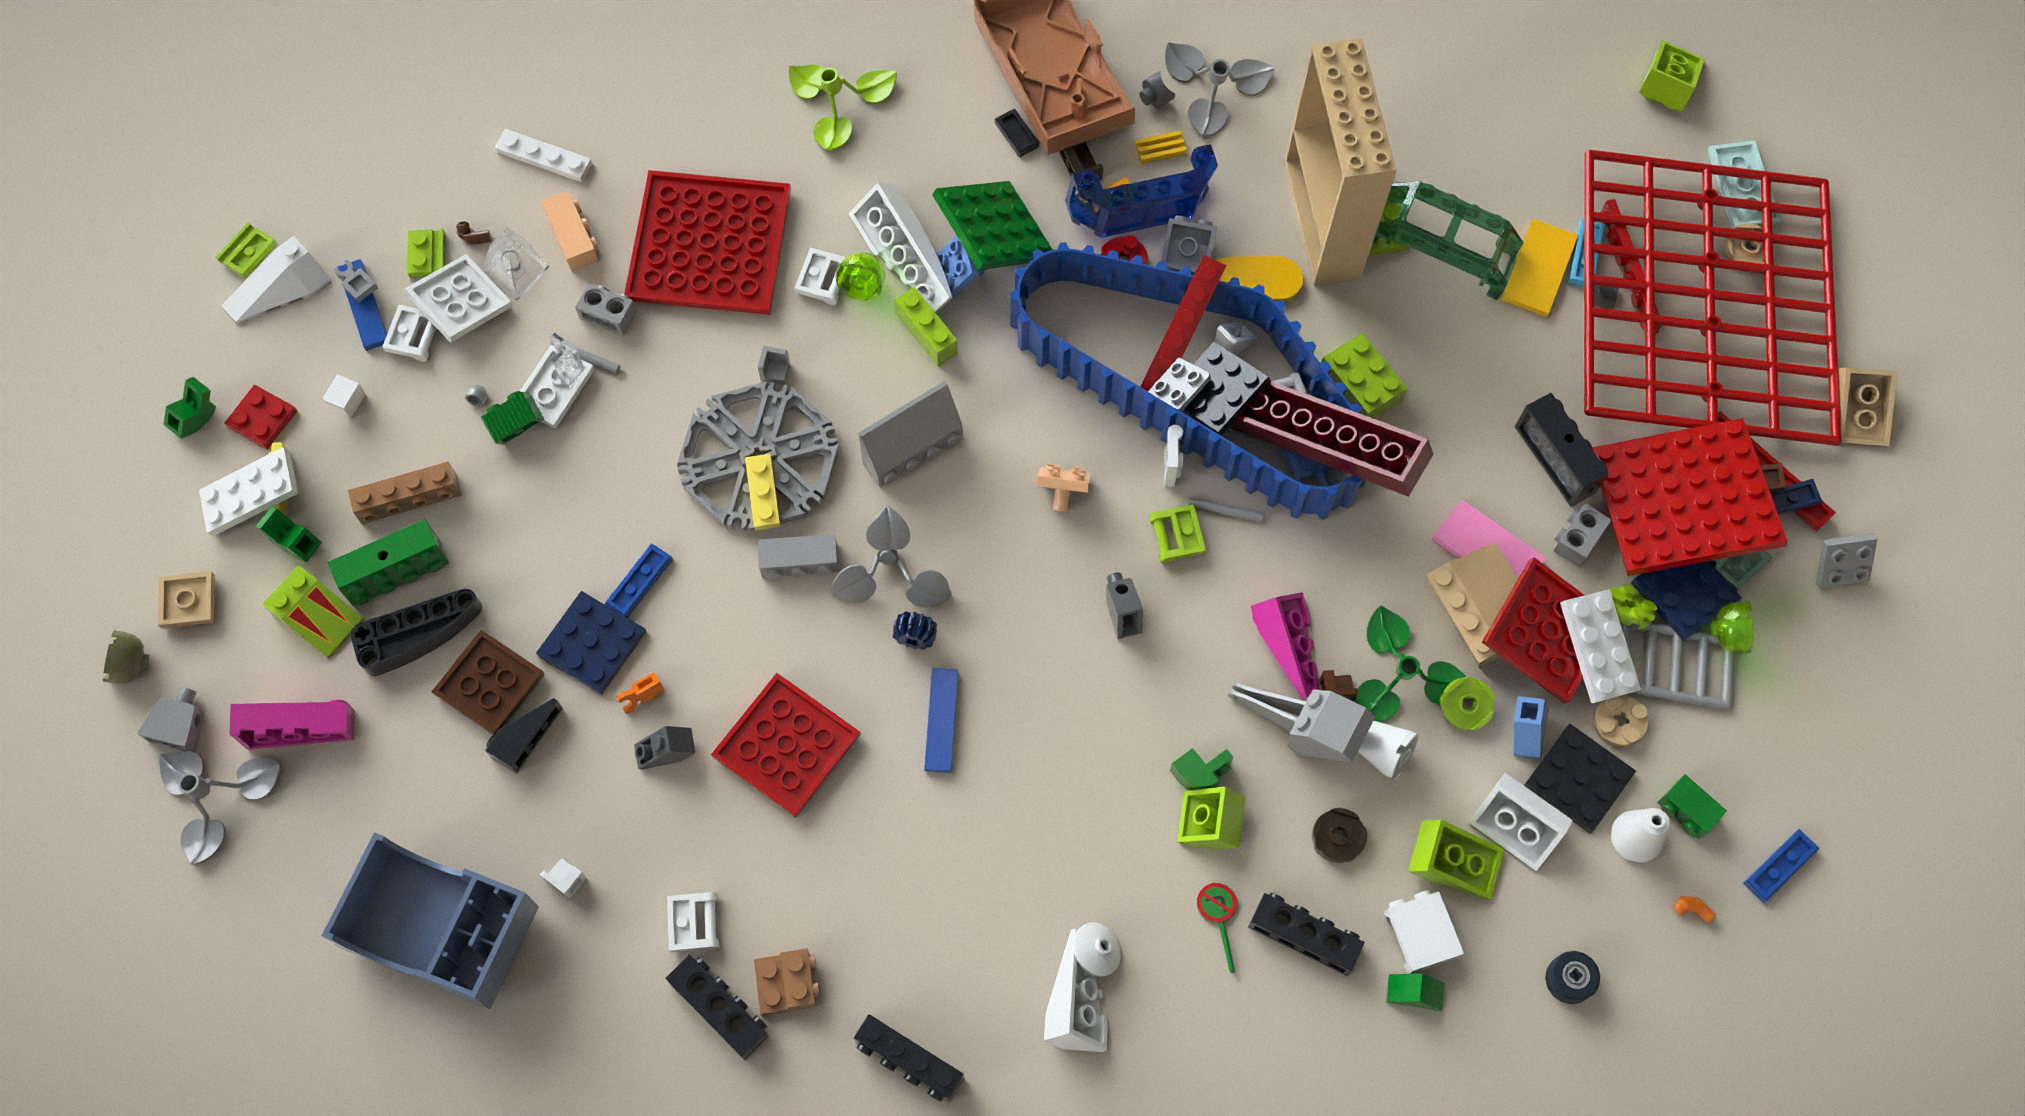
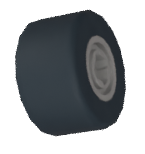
[1545,951,1601,1004]

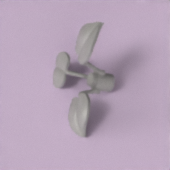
[1165,42,1275,136]
[831,505,952,608]
[159,751,281,865]

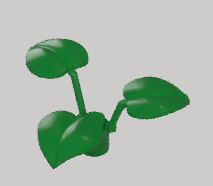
[1355,605,1466,722]

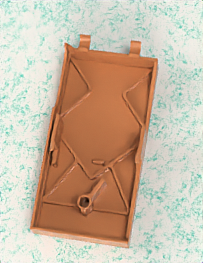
[973,0,1135,155]

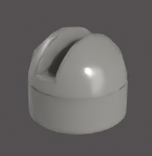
[465,385,487,407]

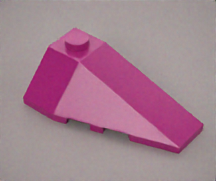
[1250,592,1320,699]

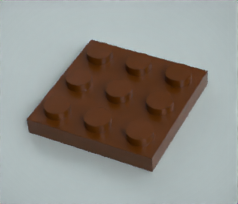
[431,630,545,735]

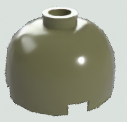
[103,630,149,684]

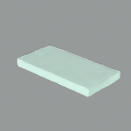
[1707,140,1782,229]

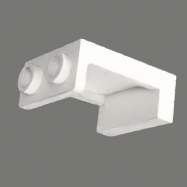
[1384,890,1464,974]

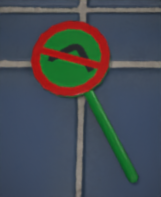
[1197,883,1237,973]

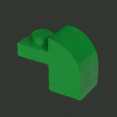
[163,377,216,439]
[255,507,322,562]
[1170,748,1233,790]

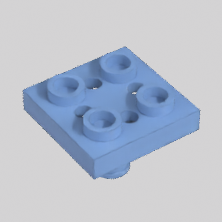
[937,235,985,299]

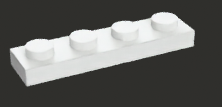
[495,129,592,183]

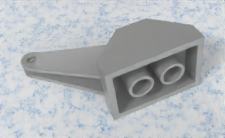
[1228,683,1376,762]

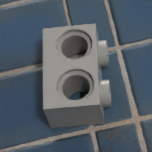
[575,284,636,336]
[1553,503,1611,567]

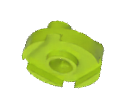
[1610,584,1657,630]
[1440,677,1495,730]

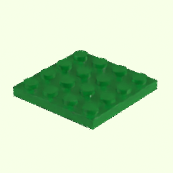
[932,181,1053,270]

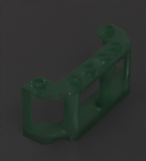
[1372,181,1524,300]

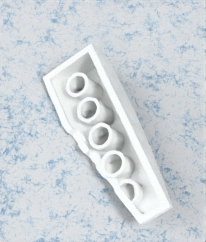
[849,183,952,313]

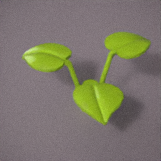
[789,65,897,151]

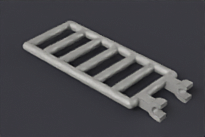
[1580,622,1735,710]

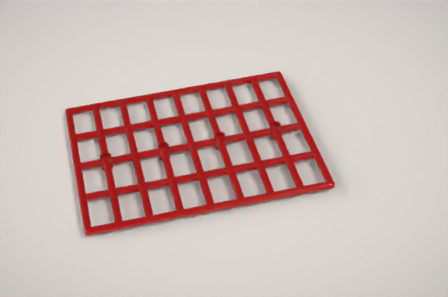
[1584,149,1842,446]

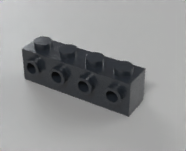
[854,1014,964,1103]

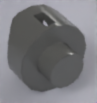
[1139,71,1175,108]

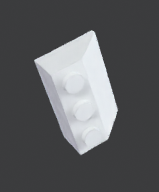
[1469,773,1573,871]

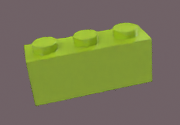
[894,287,958,366]

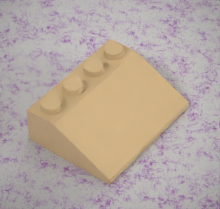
[1426,543,1518,669]

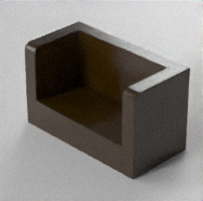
[1059,142,1104,189]

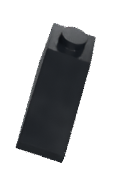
[485,698,563,774]

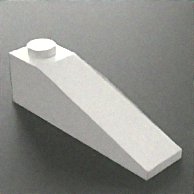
[222,236,331,324]
[1044,929,1108,1052]

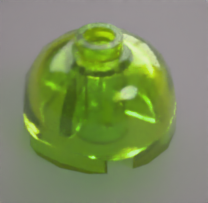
[835,252,886,301]
[1711,601,1753,654]

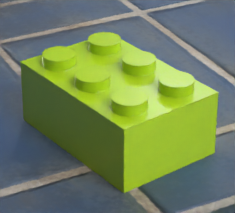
[1321,332,1408,419]

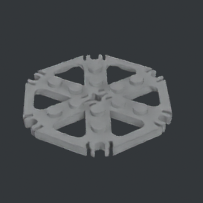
[677,381,839,532]

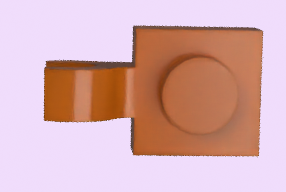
[616,672,665,714]

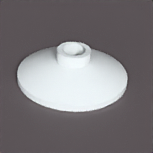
[1073,922,1121,977]

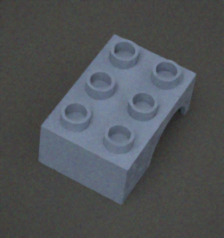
[321,832,539,1009]

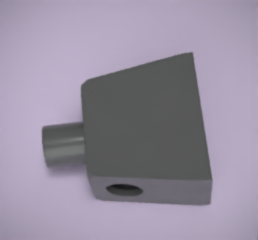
[1106,572,1143,639]

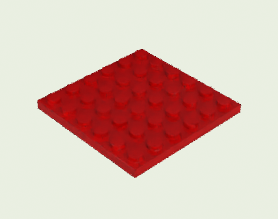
[624,170,791,315]
[1593,418,1788,576]

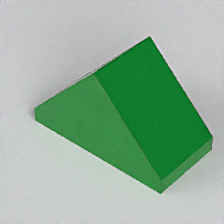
[1386,974,1445,1011]

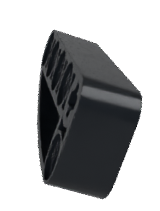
[351,588,482,676]

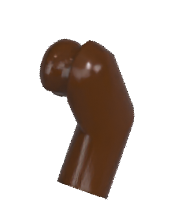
[456,221,491,245]

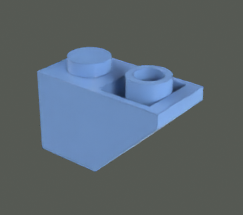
[1514,696,1549,759]

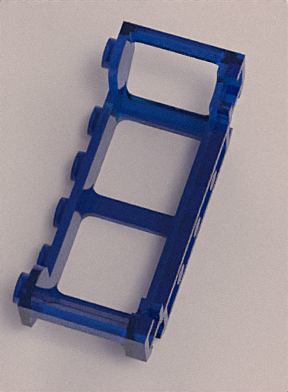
[1065,144,1218,238]

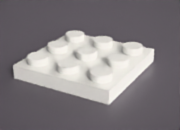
[405,254,512,343]

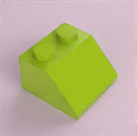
[1177,787,1246,850]

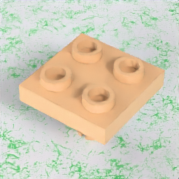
[1037,464,1091,511]

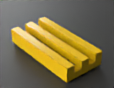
[1135,130,1187,164]

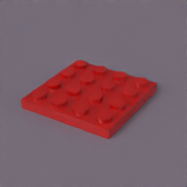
[1481,557,1585,704]
[711,672,861,818]

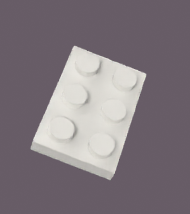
[520,345,595,429]

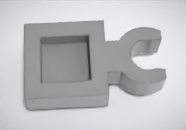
[334,260,378,303]

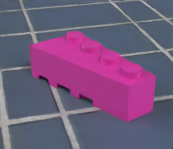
[229,699,354,750]

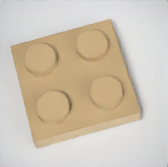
[158,571,215,629]

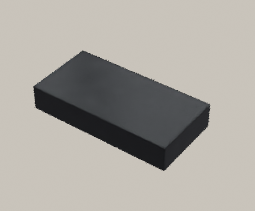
[995,108,1040,158]

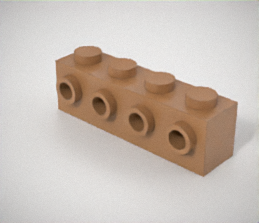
[348,461,461,524]

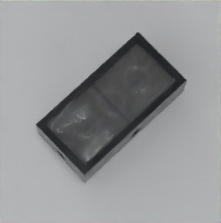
[1515,393,1609,507]

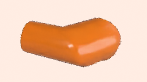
[1674,896,1716,923]

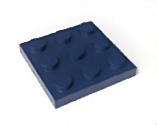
[1631,561,1742,641]
[536,591,646,695]

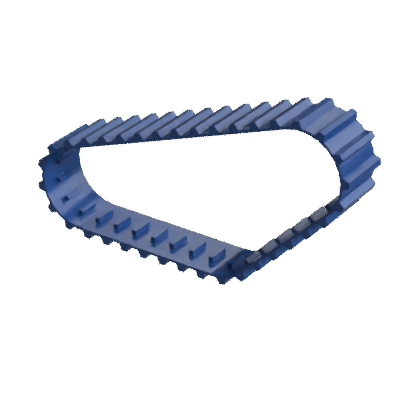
[1010,242,1366,520]

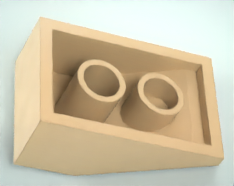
[1838,368,1898,446]

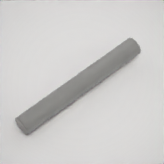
[550,339,621,374]
[1188,497,1264,523]

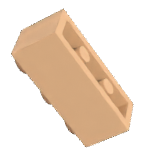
[541,191,599,271]

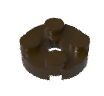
[1312,808,1367,863]

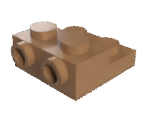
[754,948,820,1016]

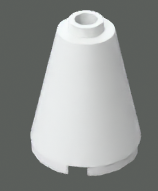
[1358,721,1419,781]
[1611,808,1669,863]

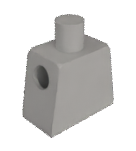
[137,687,204,753]

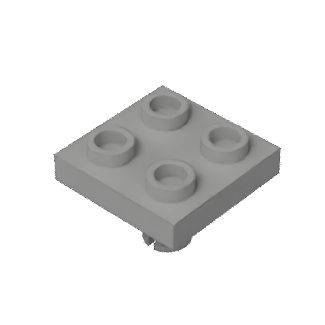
[1816,533,1878,588]

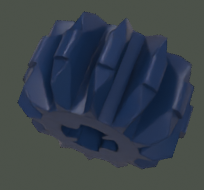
[893,611,937,650]

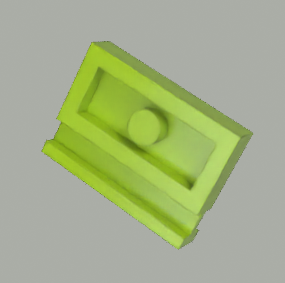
[215,222,277,279]
[407,228,445,278]

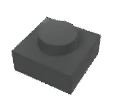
[1594,285,1619,309]

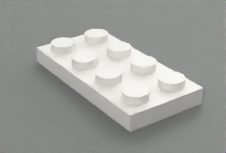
[199,447,298,536]
[1560,589,1641,704]

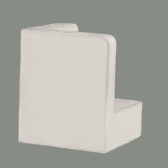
[323,374,366,418]
[540,859,587,899]

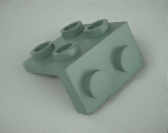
[1715,551,1773,591]

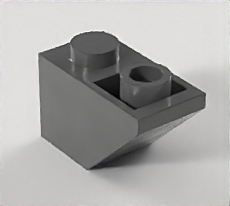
[634,726,696,770]

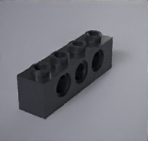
[1248,893,1365,977]
[665,954,769,1061]

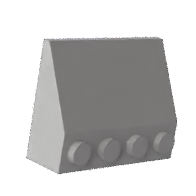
[859,381,963,487]

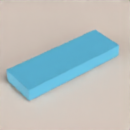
[1568,219,1605,288]

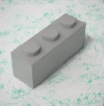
[758,534,839,580]

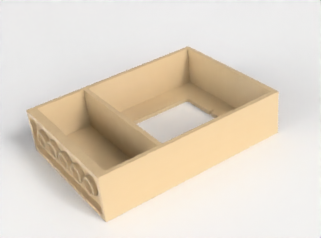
[1284,38,1397,285]

